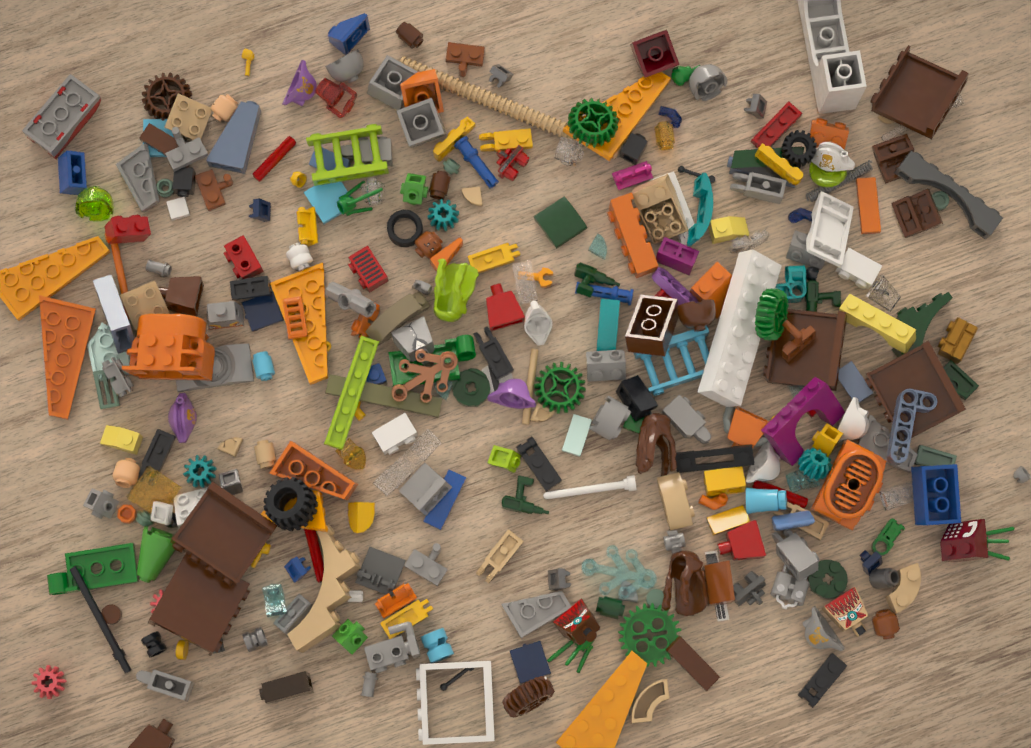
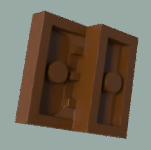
[872,134,914,184]
[891,188,943,238]

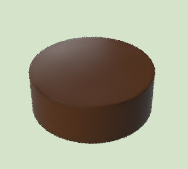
[101,604,122,625]

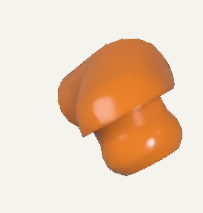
[698,493,728,510]

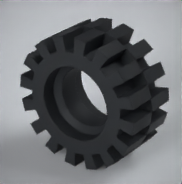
[781,130,817,167]

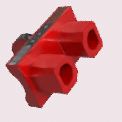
[496,145,529,181]

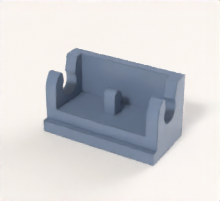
[838,361,873,403]

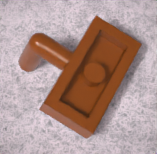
[446,42,485,77]
[195,169,233,211]
[782,320,816,362]

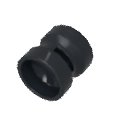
[141,631,167,658]

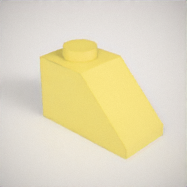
[708,216,749,244]
[100,425,143,455]

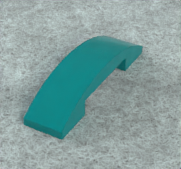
[687,172,713,247]

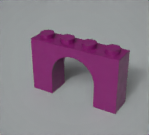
[761,377,845,466]

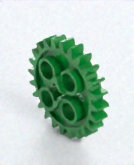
[618,603,681,667]

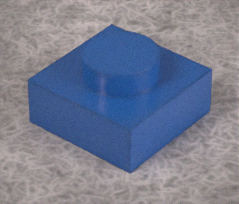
[366,363,387,385]

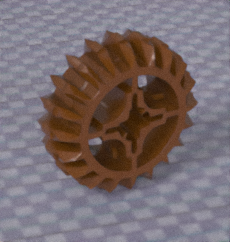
[142,72,193,121]
[502,676,555,718]

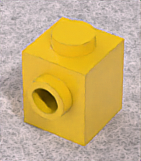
[811,423,843,457]

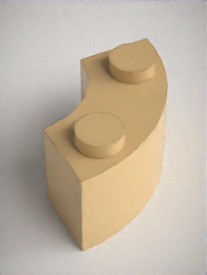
[657,472,695,531]
[885,563,921,614]
[631,679,670,724]

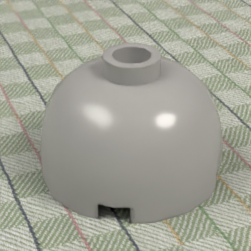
[325,49,364,83]
[689,64,728,101]

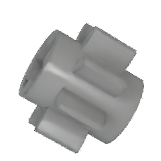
[663,529,686,553]

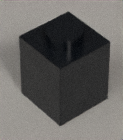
[620,132,648,165]
[172,167,196,197]

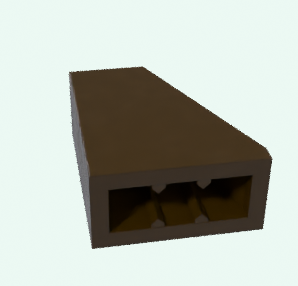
[259,671,314,704]

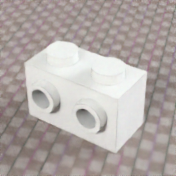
[835,248,882,290]
[372,413,418,455]

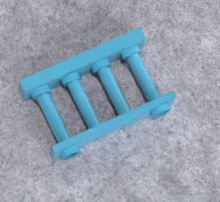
[634,326,709,396]

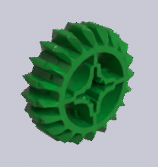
[567,97,619,148]
[755,288,789,340]
[534,362,586,414]

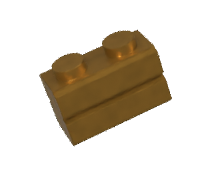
[937,317,978,364]

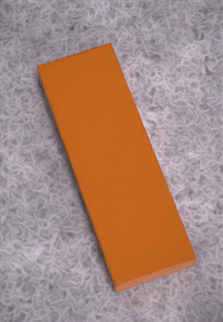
[856,177,881,234]

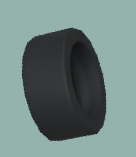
[387,209,423,247]

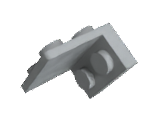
[399,463,452,516]

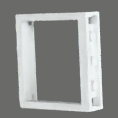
[416,661,495,745]

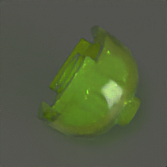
[75,186,114,221]

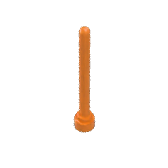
[105,233,130,319]

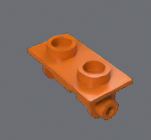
[351,300,380,338]
[375,583,417,618]

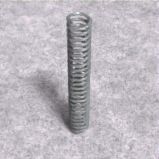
[806,160,873,202]

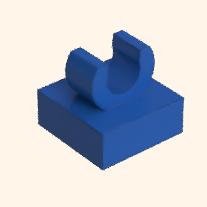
[284,556,311,583]

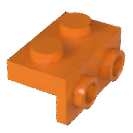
[810,118,849,150]

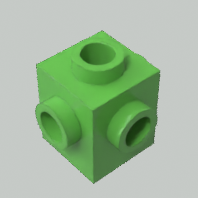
[400,173,428,205]
[332,619,368,655]

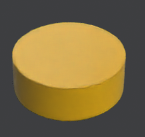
[175,640,189,660]

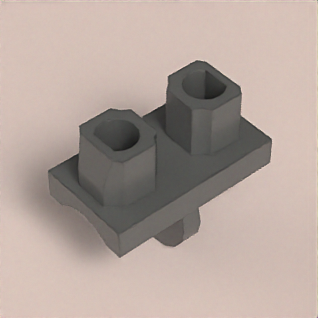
[733,571,766,606]

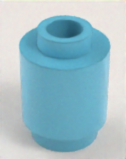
[252,351,275,381]

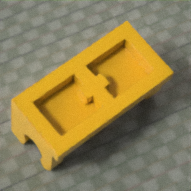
[703,466,746,497]

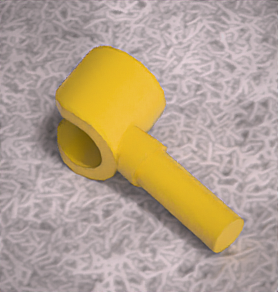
[242,48,254,76]
[251,543,271,568]

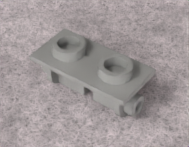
[102,357,134,397]

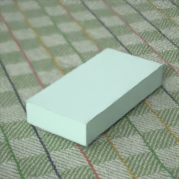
[562,414,592,457]

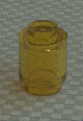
[654,121,675,150]

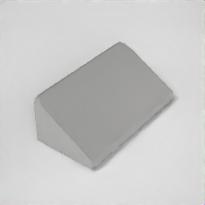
[273,594,313,636]

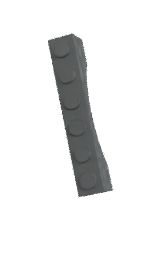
[894,151,1003,239]

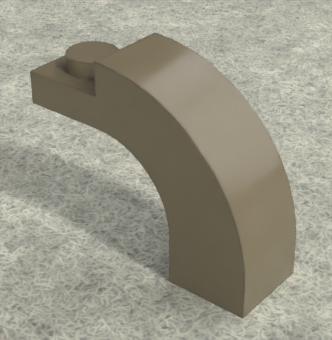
[366,291,431,346]

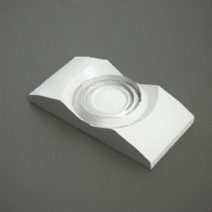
[806,191,854,267]

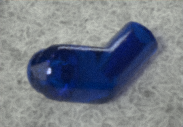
[658,106,682,128]
[788,208,812,223]

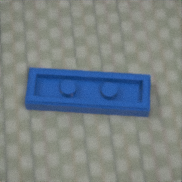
[423,470,466,530]

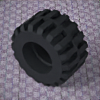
[263,477,318,531]

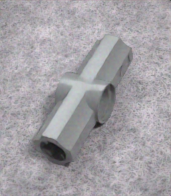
[325,282,376,317]

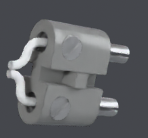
[771,564,810,609]

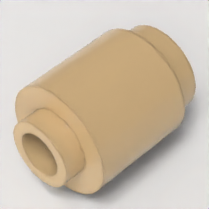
[254,440,277,469]

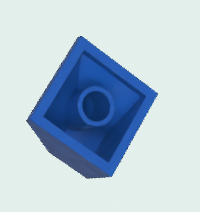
[328,13,370,55]

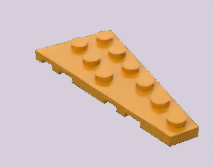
[563,72,671,161]
[0,236,110,321]
[270,262,328,385]
[556,651,647,748]

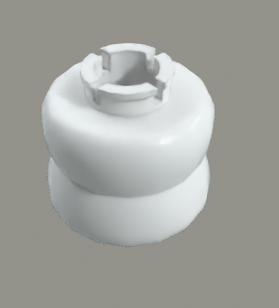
[286,243,313,271]

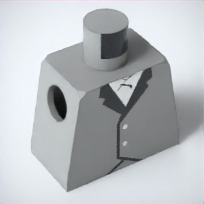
[391,316,435,365]

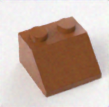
[702,560,735,606]

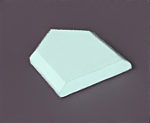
[87,323,130,381]

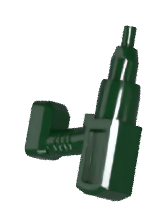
[574,262,620,298]
[805,280,841,312]
[501,475,549,515]

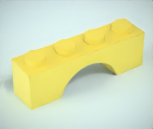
[839,294,916,354]

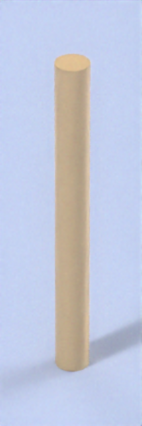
[522,349,539,425]

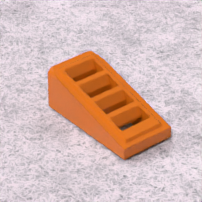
[430,237,463,272]
[283,296,308,339]

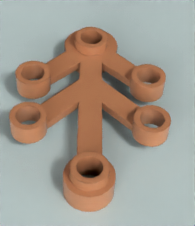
[392,349,458,403]

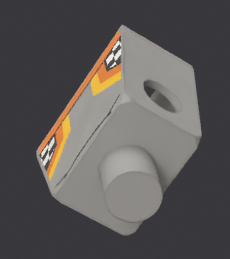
[206,301,244,330]

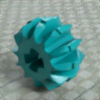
[427,199,460,231]
[798,448,833,481]
[183,455,217,488]

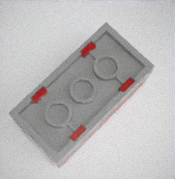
[22,74,101,159]

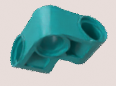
[775,265,807,303]

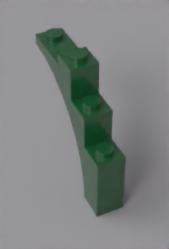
[892,292,953,357]

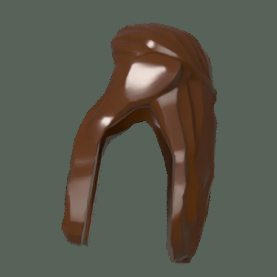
[635,413,677,476]
[662,550,708,617]

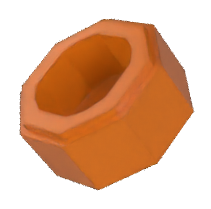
[117,505,137,524]

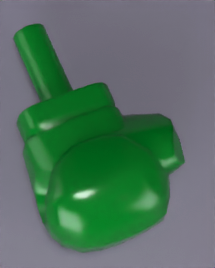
[671,65,701,87]

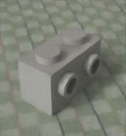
[364,636,409,673]

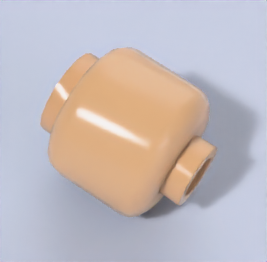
[211,94,238,123]
[112,458,141,488]

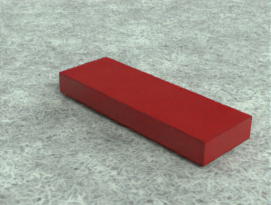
[751,101,803,148]

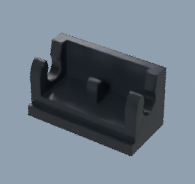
[230,276,272,301]
[616,375,658,422]

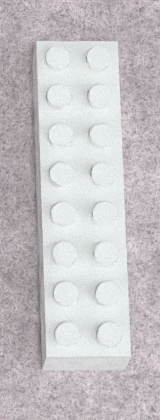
[698,250,782,407]

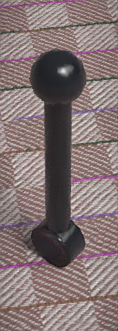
[678,166,715,184]
[440,668,474,691]

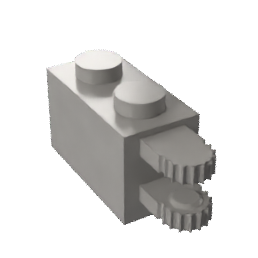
[772,529,819,582]
[136,669,194,702]

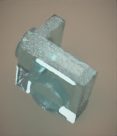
[786,470,820,493]
[262,584,287,617]

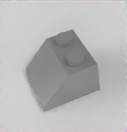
[367,55,418,110]
[397,98,447,148]

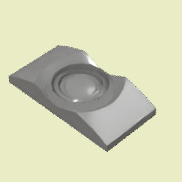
[176,344,254,392]

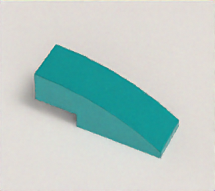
[596,299,620,351]

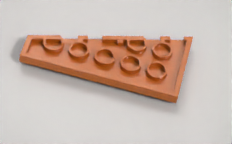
[39,295,96,420]

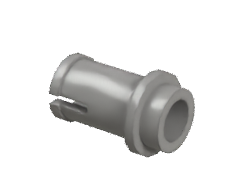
[146,259,172,277]
[361,672,378,697]

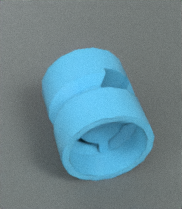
[420,628,454,663]

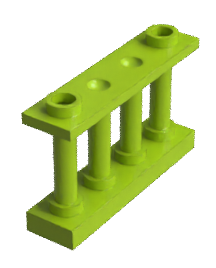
[306,124,389,186]

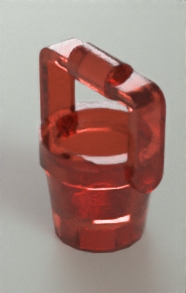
[315,78,357,118]

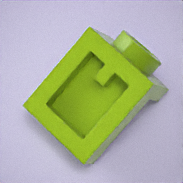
[487,445,521,473]

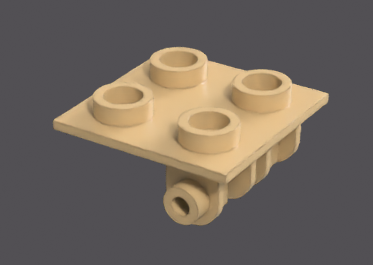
[164,93,212,141]
[119,280,170,330]

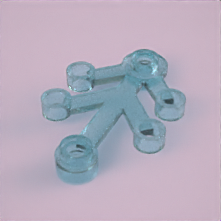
[581,545,657,599]

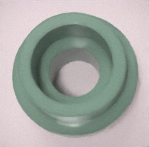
[443,158,461,175]
[156,179,174,197]
[135,510,154,527]

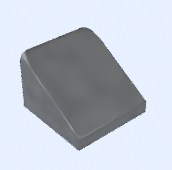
[218,469,243,495]

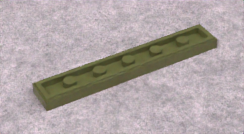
[325,374,443,418]

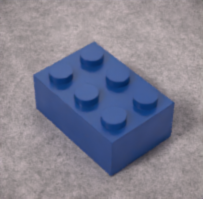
[911,464,961,525]

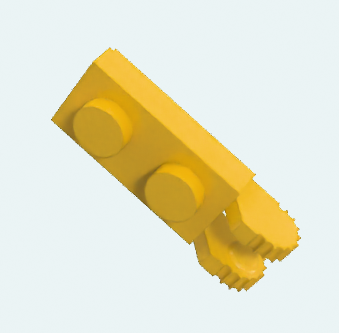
[479,128,533,152]
[755,143,804,186]

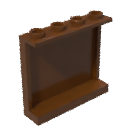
[870,45,969,140]
[763,309,847,391]
[865,340,966,441]
[170,481,277,587]
[148,553,250,656]

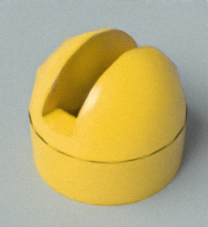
[290,171,307,188]

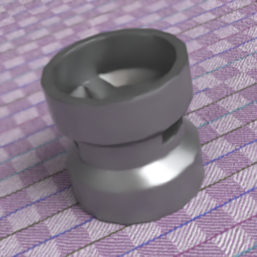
[242,627,268,652]

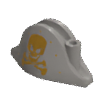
[802,606,845,651]

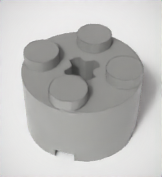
[589,396,631,440]

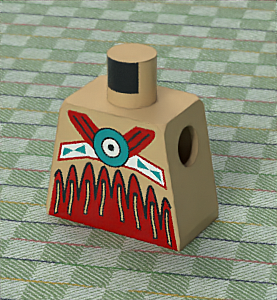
[821,587,868,637]

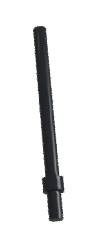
[70,566,132,674]

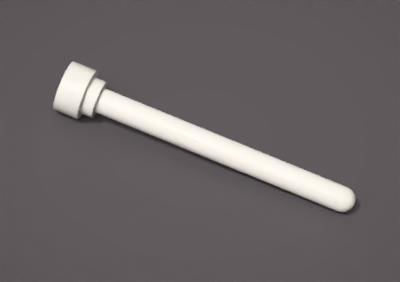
[543,475,637,499]

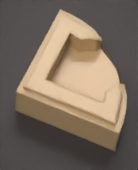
[462,187,483,206]
[530,403,555,422]
[217,437,243,457]

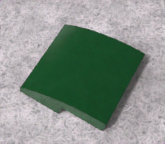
[533,196,587,249]

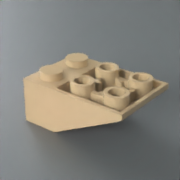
[632,174,689,244]

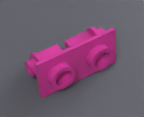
[612,161,653,191]

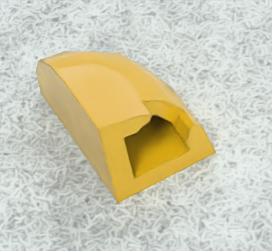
[348,502,375,533]

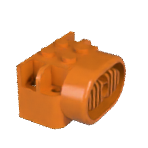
[122,314,215,381]
[810,439,887,531]

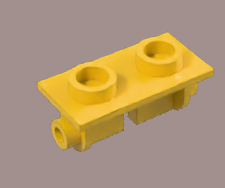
[296,207,318,247]

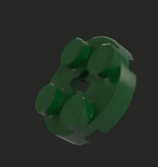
[452,368,490,407]
[808,560,848,599]

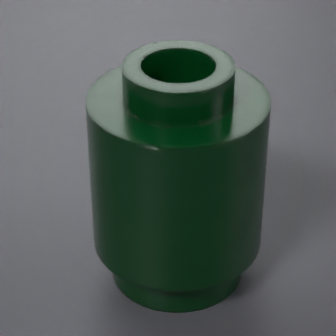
[595,596,625,620]

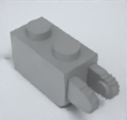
[341,136,393,166]
[730,172,787,204]
[661,395,711,444]

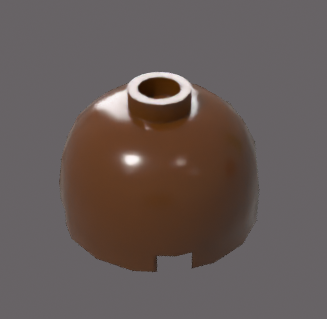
[677,300,716,332]

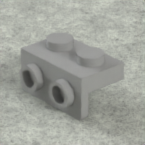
[786,230,825,270]
[586,350,626,382]

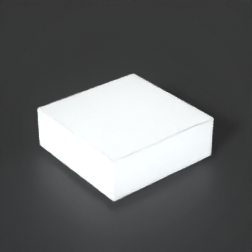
[166,197,190,221]
[150,501,174,525]

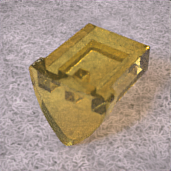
[335,438,366,469]

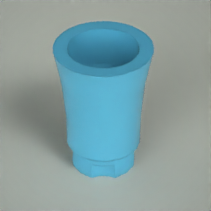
[746,487,787,514]

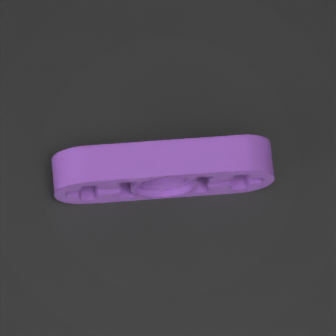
[652,267,698,305]

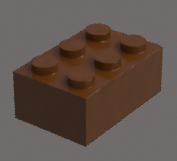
[625,294,679,357]

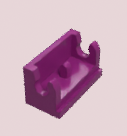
[656,237,699,276]

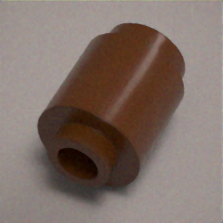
[396,22,424,49]
[429,171,451,200]

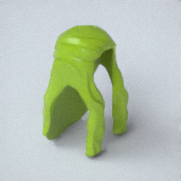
[433,259,479,322]

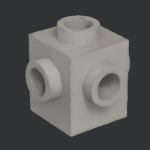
[83,488,119,519]

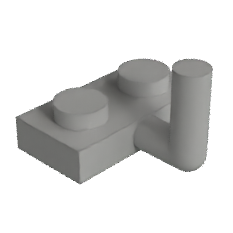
[165,127,208,172]
[404,543,448,586]
[388,622,421,658]

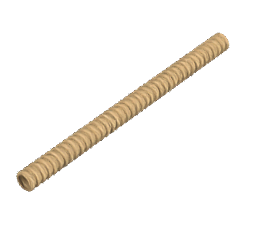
[399,56,621,160]

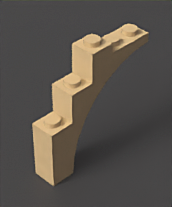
[287,524,361,653]

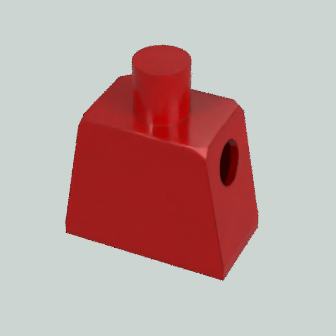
[486,283,525,331]
[717,520,766,561]

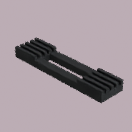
[675,444,754,473]

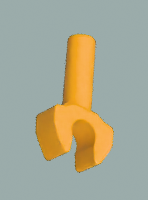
[518,267,553,288]

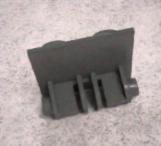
[355,547,406,597]

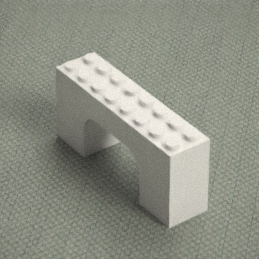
[797,0,867,114]

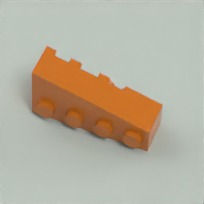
[607,192,658,278]
[269,441,358,500]

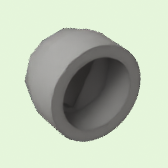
[1013,466,1031,483]

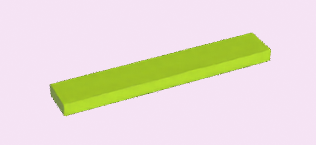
[324,336,379,450]

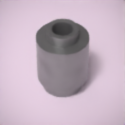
[869,568,900,589]

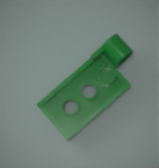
[388,335,476,387]
[47,543,139,595]

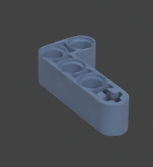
[887,389,937,466]

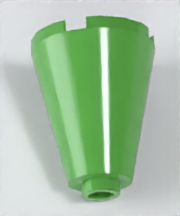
[137,526,175,583]

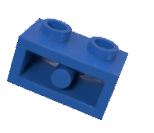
[58,150,87,195]

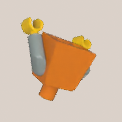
[723,406,776,448]

